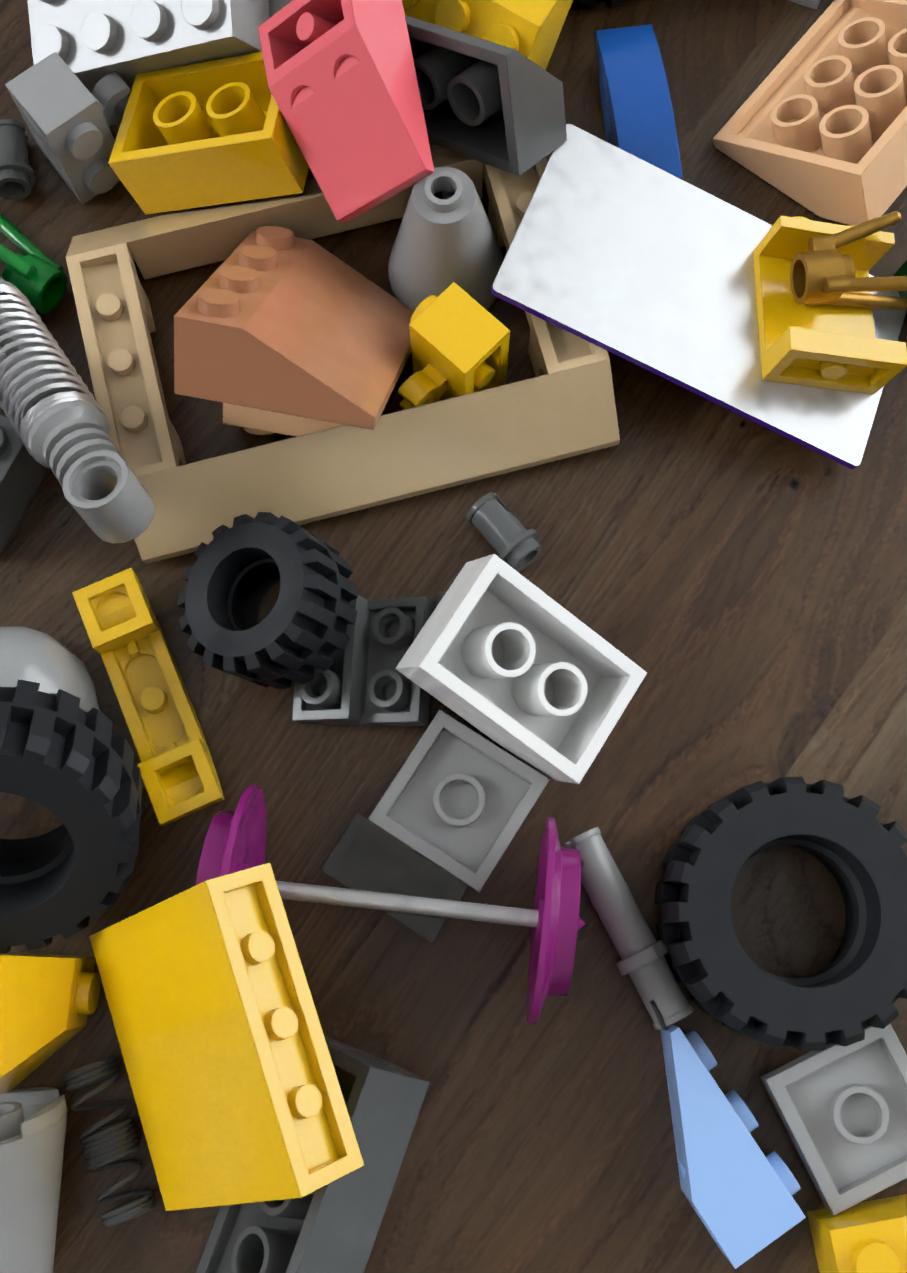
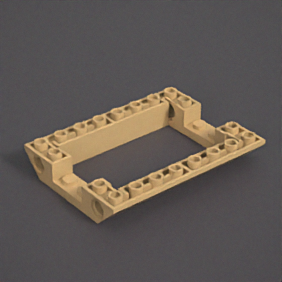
[66,148,620,564]

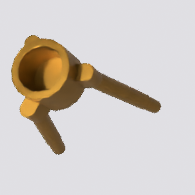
[790,211,907,311]

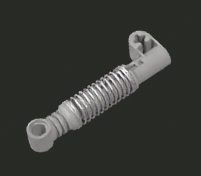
[0,274,154,544]

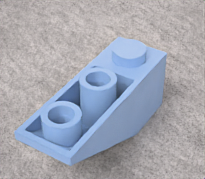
[660,1024,806,1269]

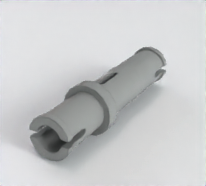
[561,827,695,1030]

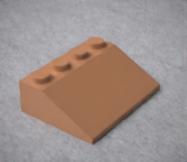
[174,226,414,430]

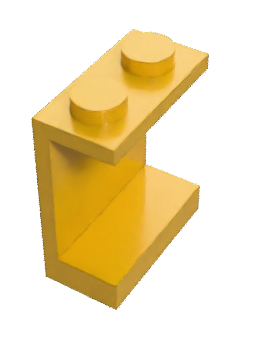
[753,216,907,394]

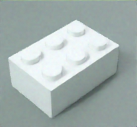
[395,554,647,784]

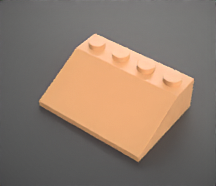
[713,0,907,225]

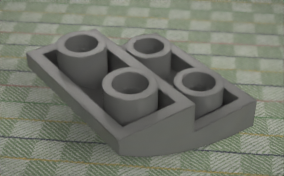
[292,595,435,726]

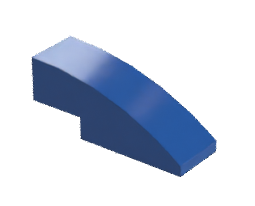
[594,24,683,179]

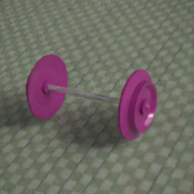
[195,784,585,1025]

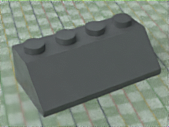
[405,15,567,176]
[196,1036,430,1273]

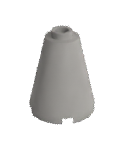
[388,166,504,311]
[0,1087,68,1273]

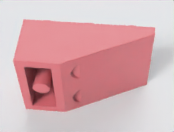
[258,0,435,223]

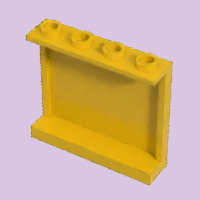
[89,862,364,1211]

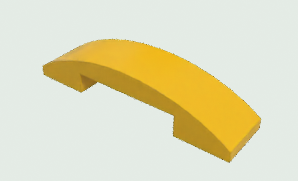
[72,568,224,826]

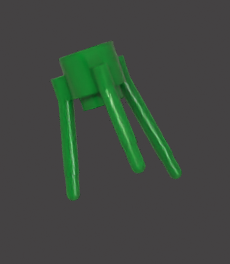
[0,213,67,314]

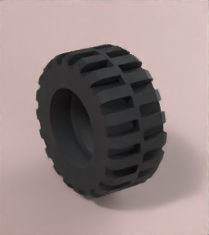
[0,679,142,953]
[654,777,907,1051]

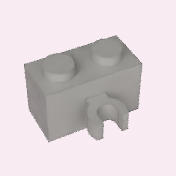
[5,51,131,205]

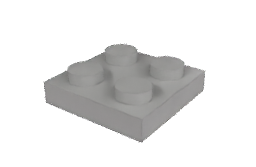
[368,710,550,893]
[760,1024,907,1215]

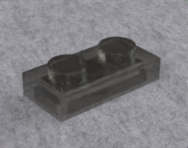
[321,813,468,943]

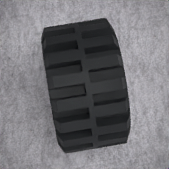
[178,512,358,689]

